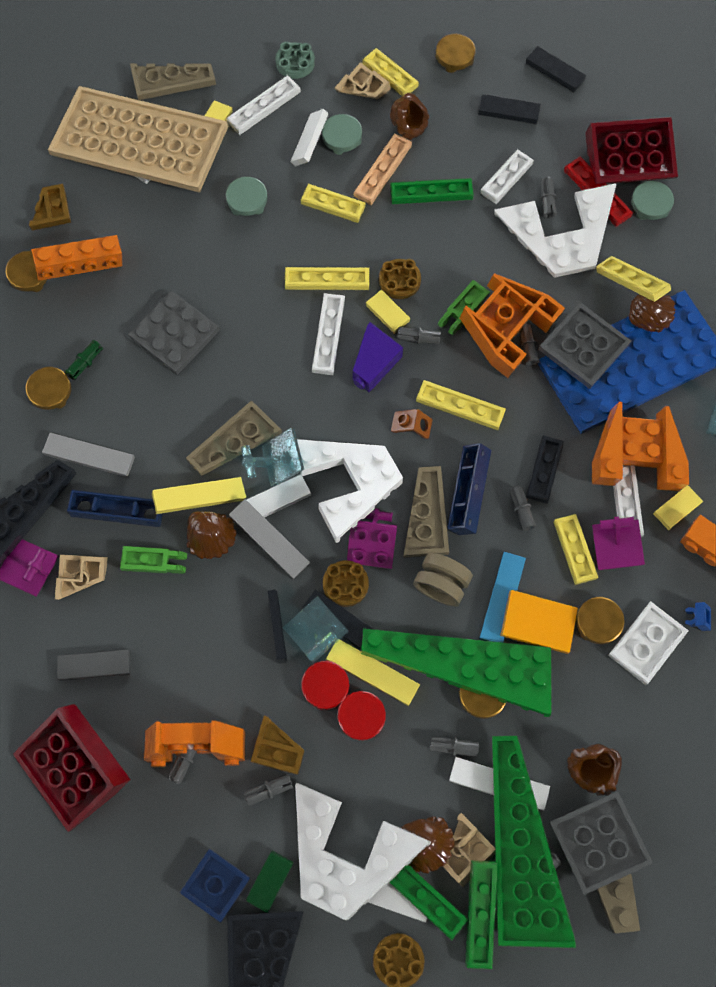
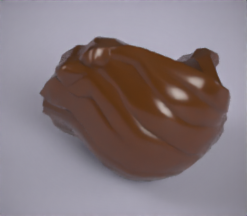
[390,93,429,140]
[629,294,676,332]
[186,511,236,559]
[567,744,622,796]
[400,816,455,874]

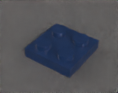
[180,849,251,923]

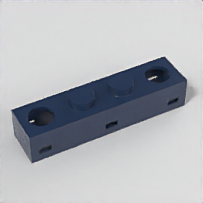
[447,443,492,535]
[67,490,163,527]

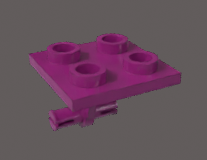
[347,508,397,569]
[592,516,645,570]
[0,539,59,597]

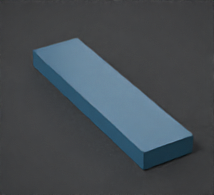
[479,552,526,643]

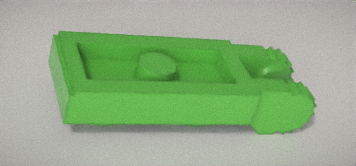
[438,280,490,335]
[120,546,188,574]

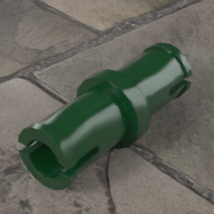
[64,340,103,381]

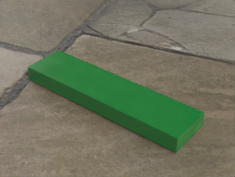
[390,178,474,204]
[465,860,498,969]
[389,865,468,940]

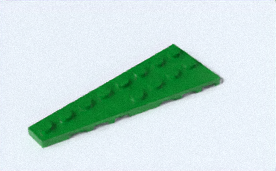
[361,629,551,717]
[492,736,576,948]

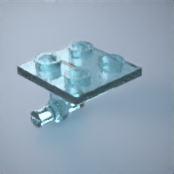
[241,428,304,487]
[283,596,349,663]

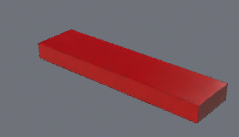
[564,156,633,227]

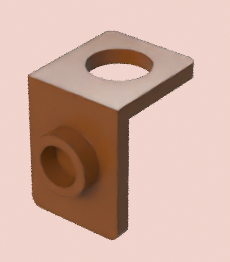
[391,409,432,439]

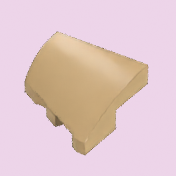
[335,62,391,99]
[55,555,108,599]
[443,813,496,887]

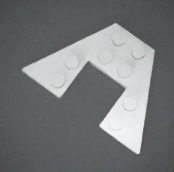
[494,183,616,278]
[286,439,403,543]
[295,783,431,920]

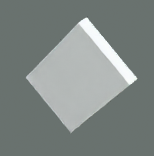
[608,601,688,685]

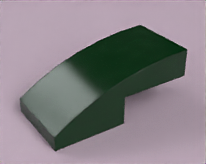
[246,850,294,913]

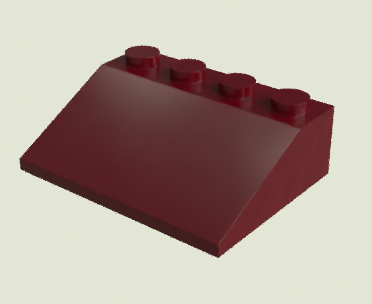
[585,117,678,184]
[13,704,131,832]

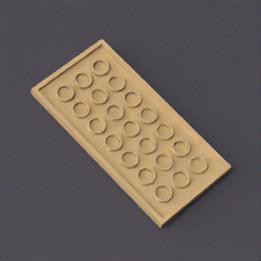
[48,86,228,192]

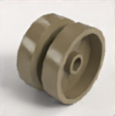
[413,553,473,607]

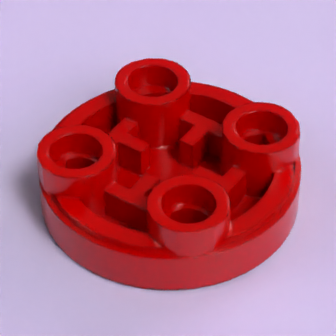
[301,661,349,710]
[338,691,386,741]

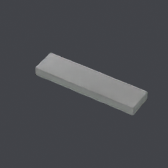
[42,433,135,478]
[229,499,310,580]

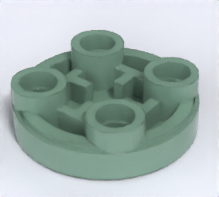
[276,42,315,79]
[322,114,362,155]
[226,177,267,216]
[631,181,674,220]

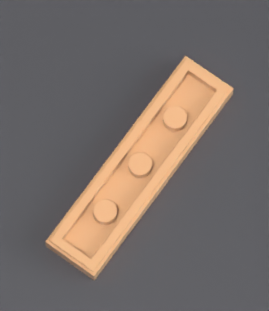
[354,133,412,205]

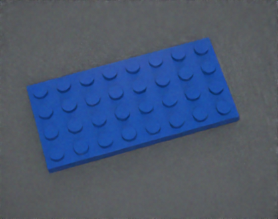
[538,290,716,434]

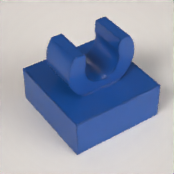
[685,602,711,631]

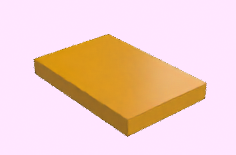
[500,590,578,654]

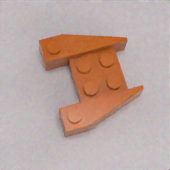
[460,273,565,378]
[592,402,689,491]
[144,721,245,767]

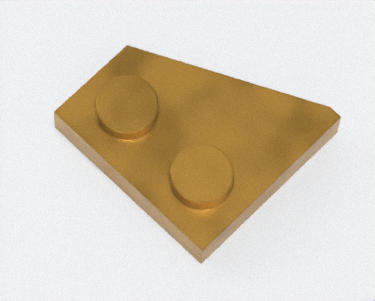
[29,183,71,231]
[251,716,305,775]

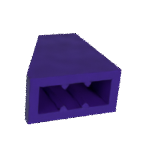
[353,322,403,392]

